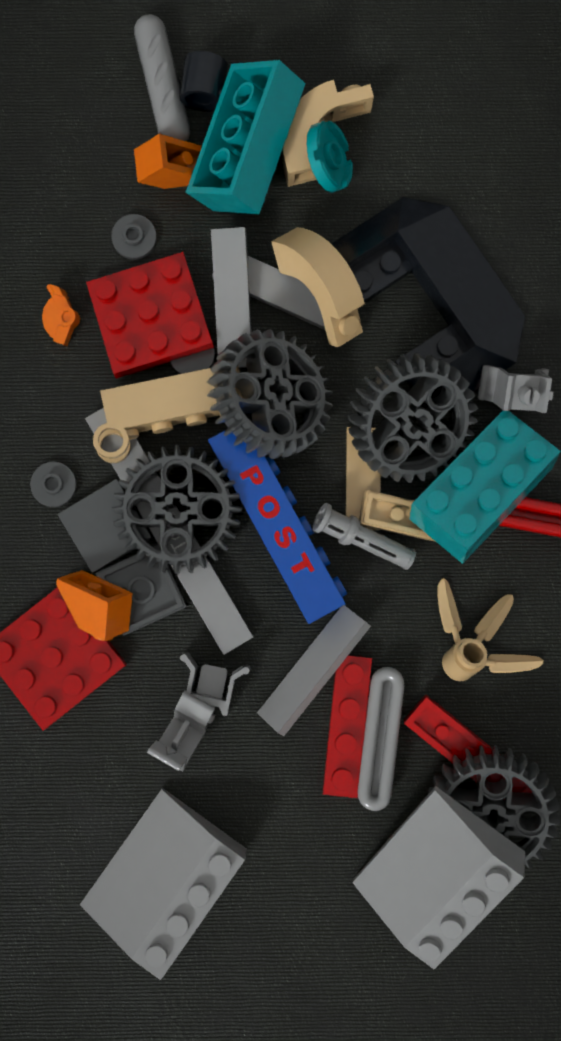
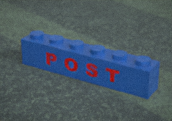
[208,430,347,624]

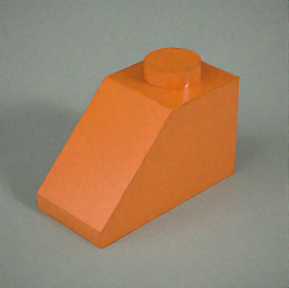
[134,134,202,189]
[56,570,133,641]

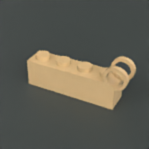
[93,366,243,463]

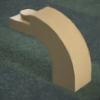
[283,80,374,187]
[271,227,365,347]

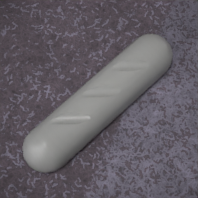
[134,14,190,141]
[357,667,405,811]

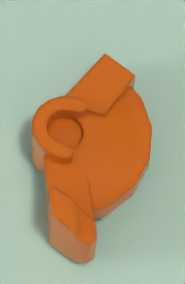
[42,284,80,347]

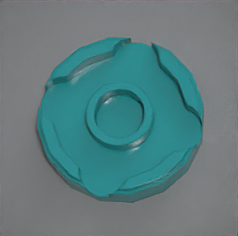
[306,120,353,193]

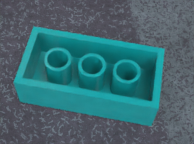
[185,60,306,214]
[409,411,561,564]

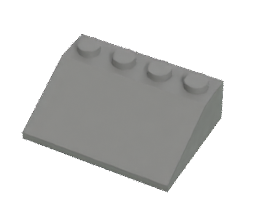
[352,786,525,969]
[80,788,247,980]

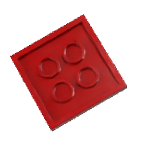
[86,252,214,379]
[0,587,127,731]

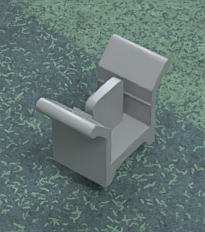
[478,365,554,413]
[180,652,251,724]
[147,692,215,772]

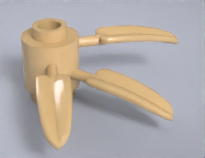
[437,578,544,681]

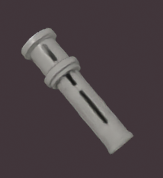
[312,503,416,570]

